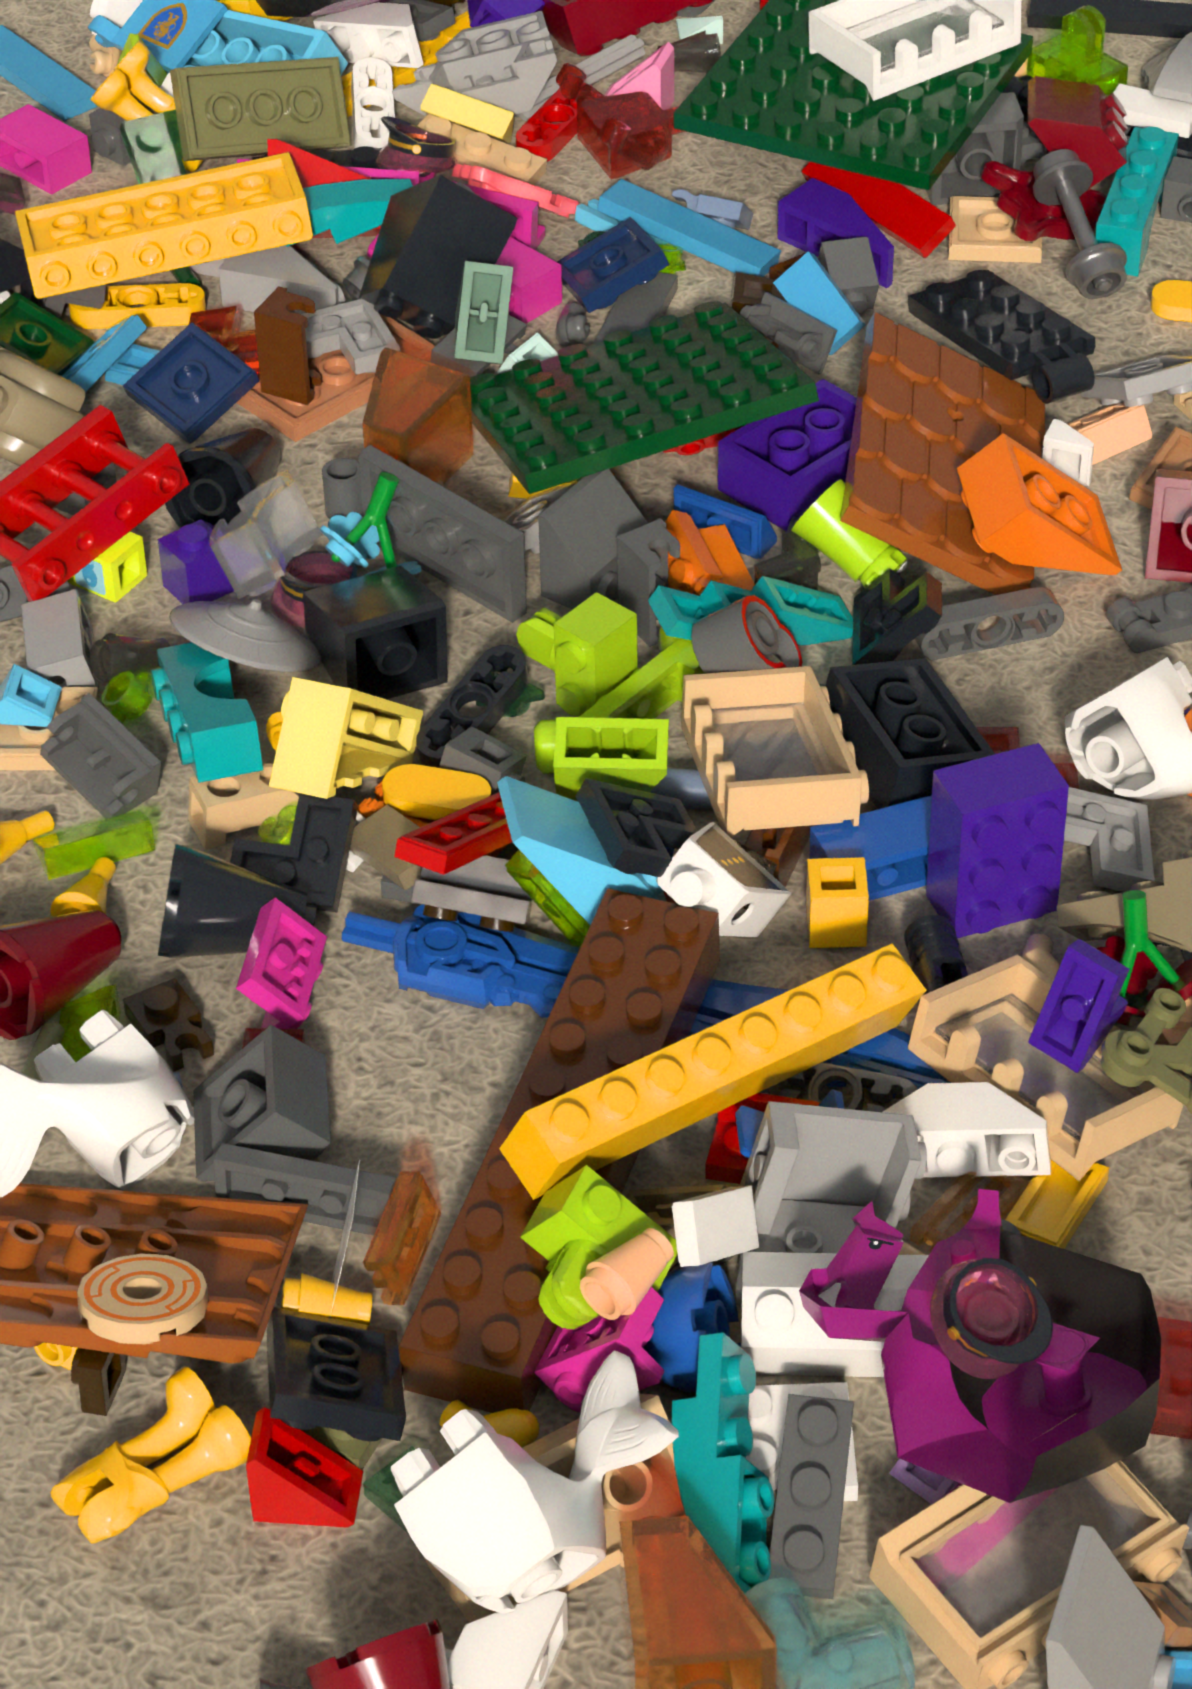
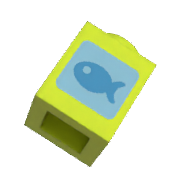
[68,531,147,603]

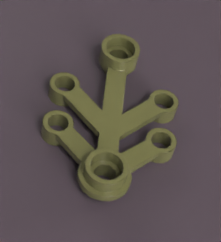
[1101,988,1192,1114]

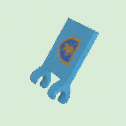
[88,0,228,72]

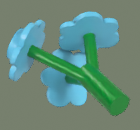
[320,472,422,575]

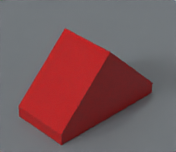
[246,1407,363,1528]

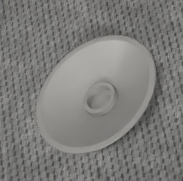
[169,599,322,672]

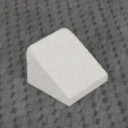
[1042,419,1094,486]

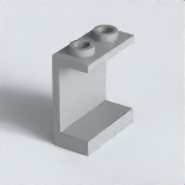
[740,1101,927,1235]

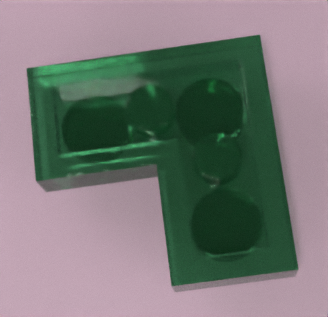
[119,109,187,184]

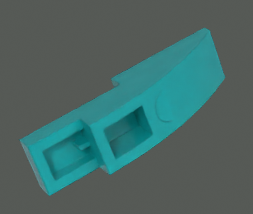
[672,1333,774,1607]

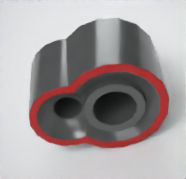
[691,595,803,674]

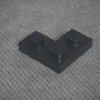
[852,569,942,665]
[576,778,697,878]
[230,793,358,913]

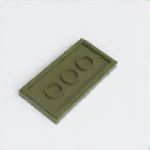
[170,57,351,161]

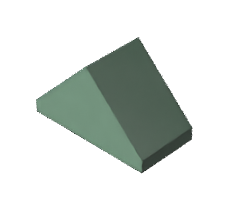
[454,261,513,365]

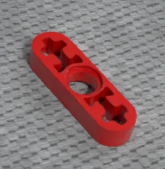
[515,82,597,162]

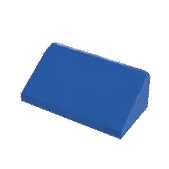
[674,484,777,559]

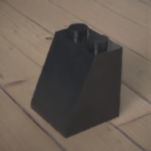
[359,175,518,339]
[303,566,448,700]

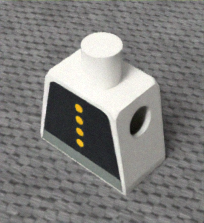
[656,822,792,937]

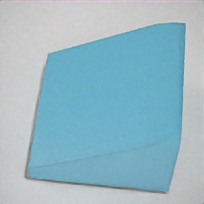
[0,664,62,727]

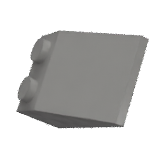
[1046,1525,1176,1689]

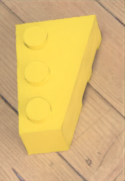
[269,677,423,799]

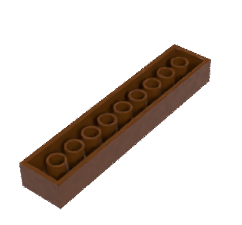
[399,888,720,1413]

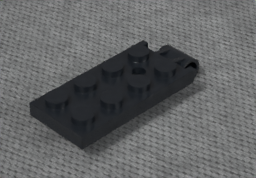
[908,270,1096,404]

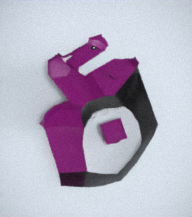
[799,1189,1162,1503]

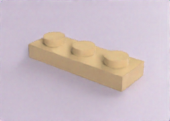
[417,114,547,185]

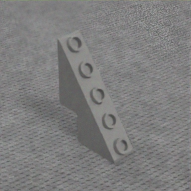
[189,245,346,314]

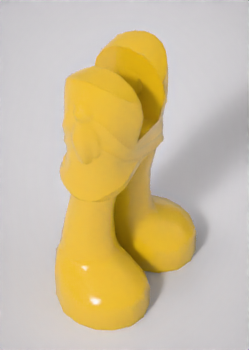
[90,40,203,172]
[50,1367,251,1544]

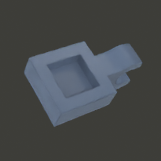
[672,189,753,230]

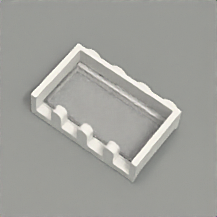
[808,0,1021,101]

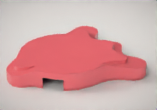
[451,164,580,218]

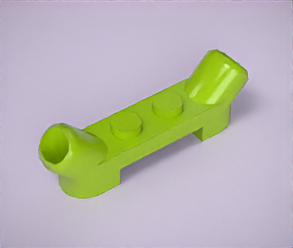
[534,627,704,774]

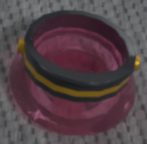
[375,116,457,173]
[271,551,357,628]
[930,1258,1053,1379]

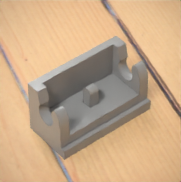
[21,589,100,693]

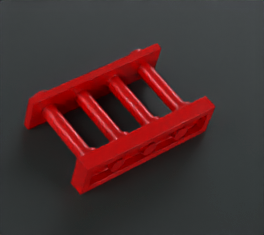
[0,405,189,602]

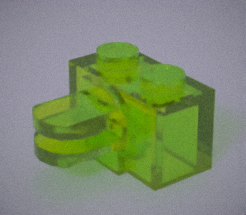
[1027,5,1128,96]

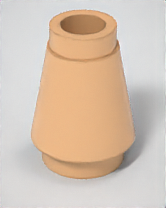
[580,1228,674,1320]

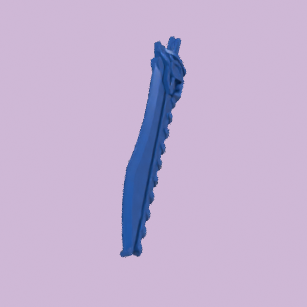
[342,904,951,1099]

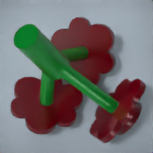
[1096,890,1192,1026]

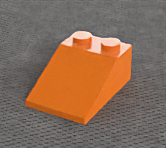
[957,433,1122,575]

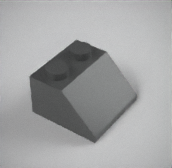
[538,469,648,610]
[193,1025,331,1182]

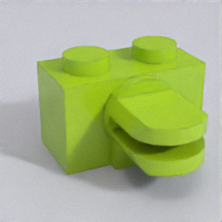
[516,592,638,717]
[520,1165,678,1330]

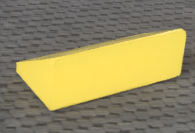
[421,84,514,144]

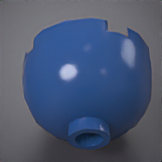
[643,1263,741,1393]

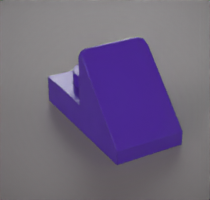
[1028,939,1130,1073]

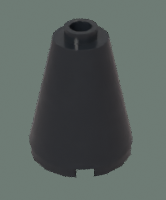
[165,428,280,536]
[158,844,317,958]

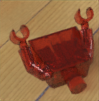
[556,63,687,180]

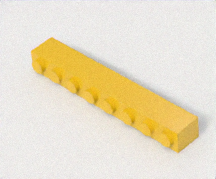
[499,943,927,1200]

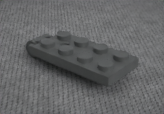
[322,445,527,623]

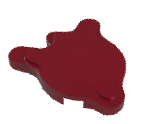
[981,161,1107,242]

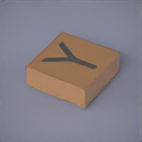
[1133,1581,1192,1648]

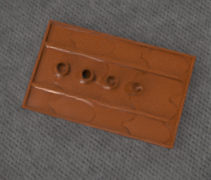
[840,312,1045,595]
[0,1183,308,1363]

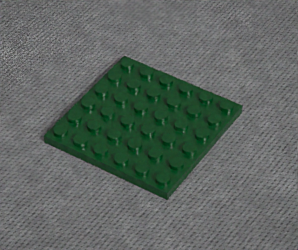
[674,0,1033,190]
[454,301,819,494]

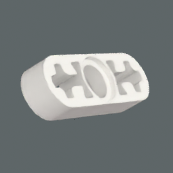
[351,57,395,156]

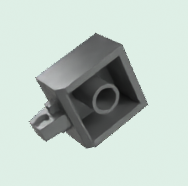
[926,92,1050,205]

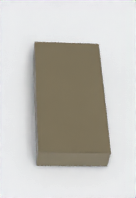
[350,804,422,890]

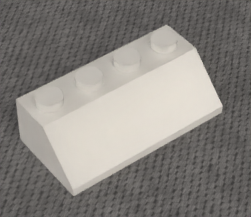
[741,1252,929,1377]

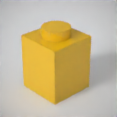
[806,857,869,948]

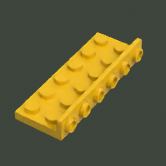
[15,152,313,299]

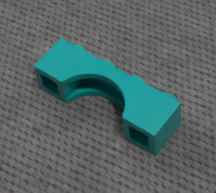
[1095,127,1179,277]
[151,642,264,783]

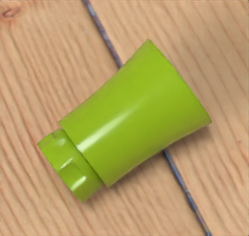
[791,479,908,588]

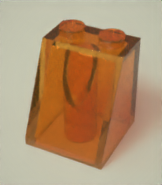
[362,347,474,484]
[619,1516,777,1689]

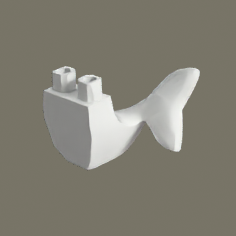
[1065,657,1192,800]
[0,1010,195,1198]
[391,1350,679,1614]

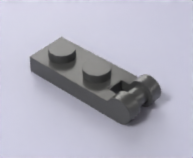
[1106,587,1192,654]

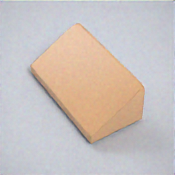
[1042,403,1152,464]

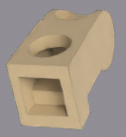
[188,763,299,850]

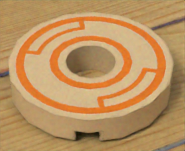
[77,1254,208,1345]

